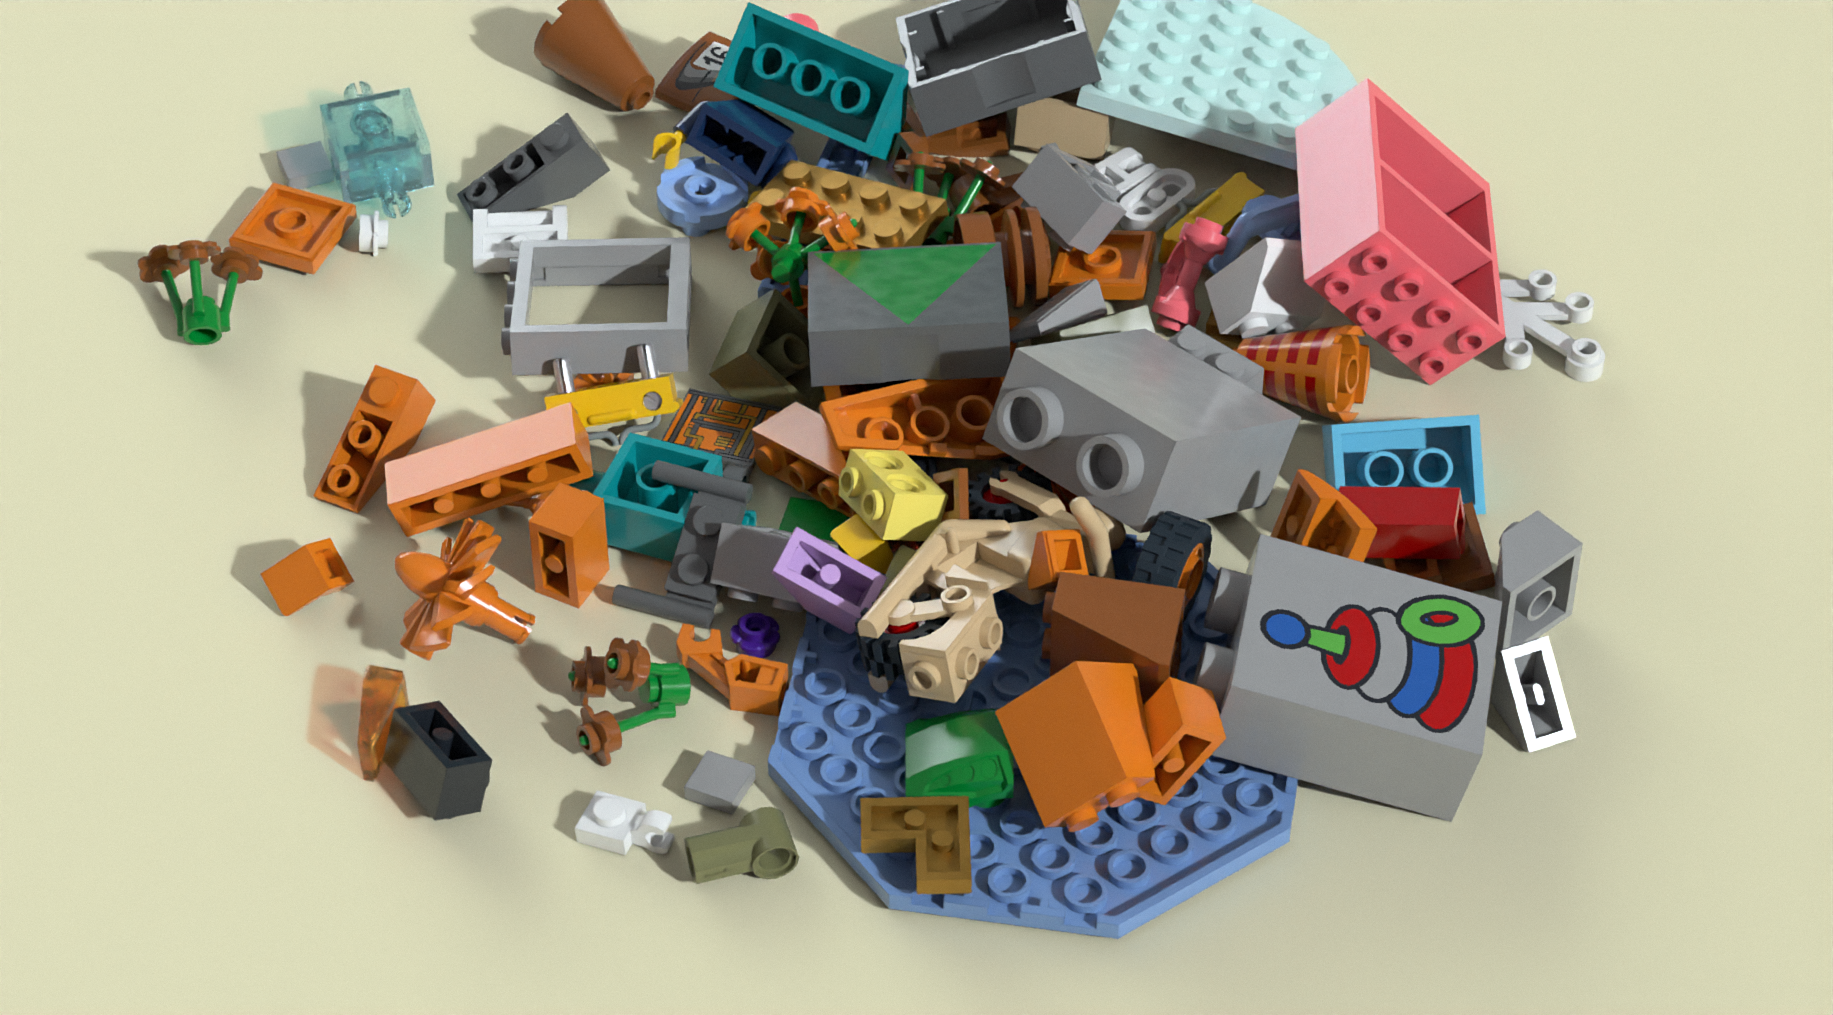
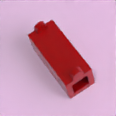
[1339,486,1466,559]

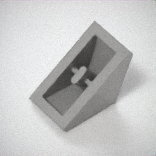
[1490,636,1576,752]

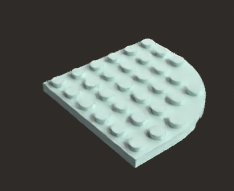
[1076,0,1358,170]

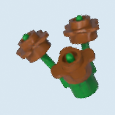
[568,637,691,767]

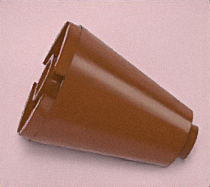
[534,0,655,111]

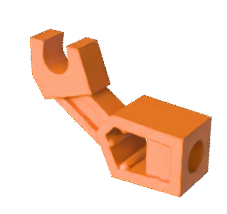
[676,623,789,716]

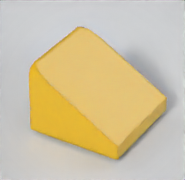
[830,514,894,574]

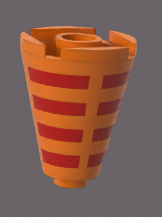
[1233,324,1370,423]

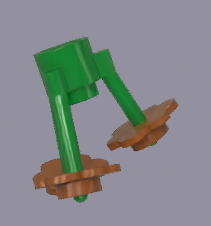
[894,151,1006,246]

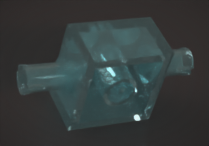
[320,81,434,218]

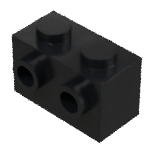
[383,700,492,821]

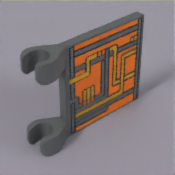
[662,388,781,483]

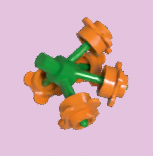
[725,187,860,318]

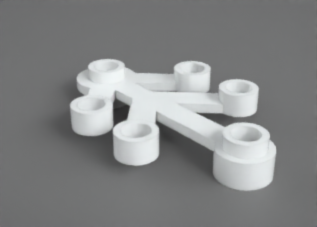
[1500,269,1605,382]

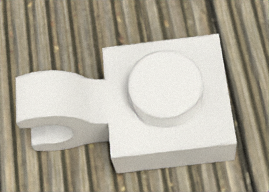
[575,790,675,855]

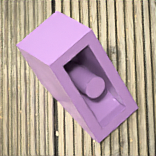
[771,527,887,635]

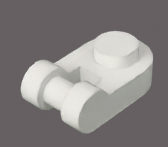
[1094,147,1161,203]

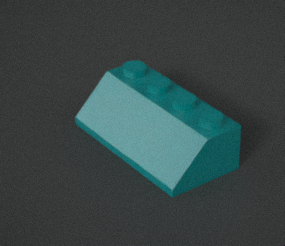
[713,2,909,161]

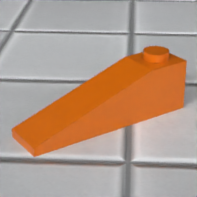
[819,377,1010,460]

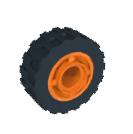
[1132,511,1212,621]

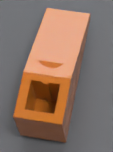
[313,365,436,514]
[751,402,857,518]

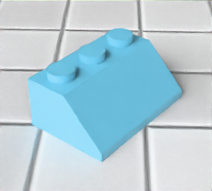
[1322,415,1486,515]

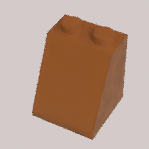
[1042,572,1185,706]

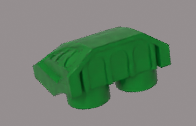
[905,704,1014,808]

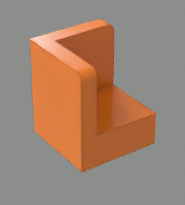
[260,538,354,616]

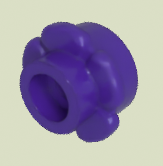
[730,613,780,659]

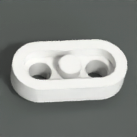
[1119,168,1195,232]

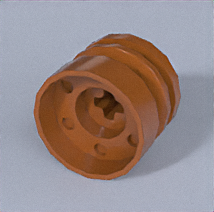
[953,207,1051,308]

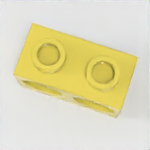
[838,448,948,541]

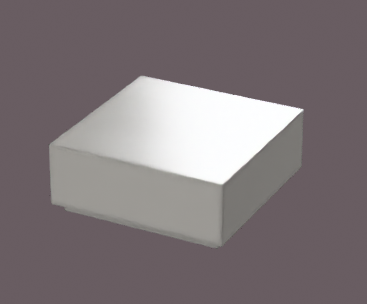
[276,141,335,189]
[684,750,756,815]

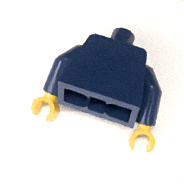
[652,99,798,205]

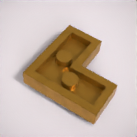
[860,796,972,894]

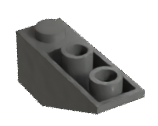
[457,113,610,222]

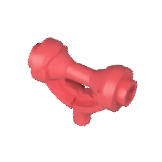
[1151,217,1229,332]

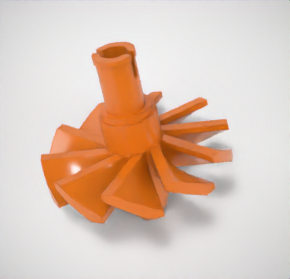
[395,518,535,661]

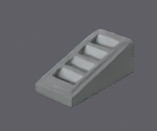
[1009,279,1108,343]

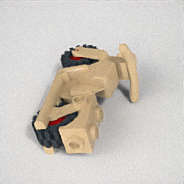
[855,465,1126,703]

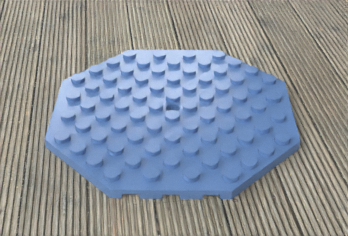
[768,534,1298,939]

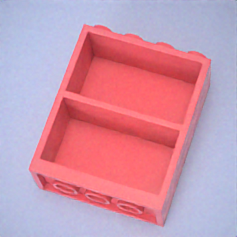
[1295,78,1506,385]

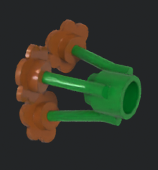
[137,240,263,345]

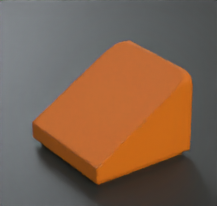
[1028,529,1088,590]

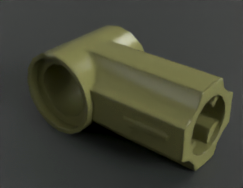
[684,807,799,884]

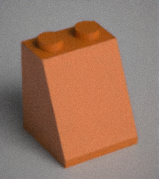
[995,661,1156,832]

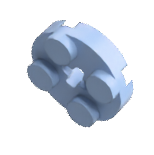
[657,156,749,237]

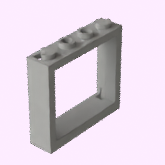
[501,237,692,375]

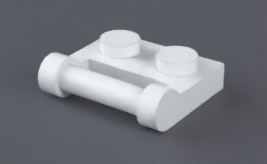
[473,205,568,273]

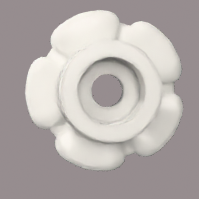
[359,210,388,257]

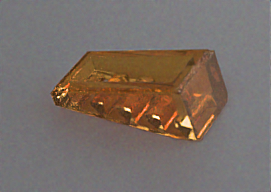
[357,665,409,782]

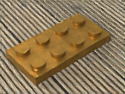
[745,160,949,249]

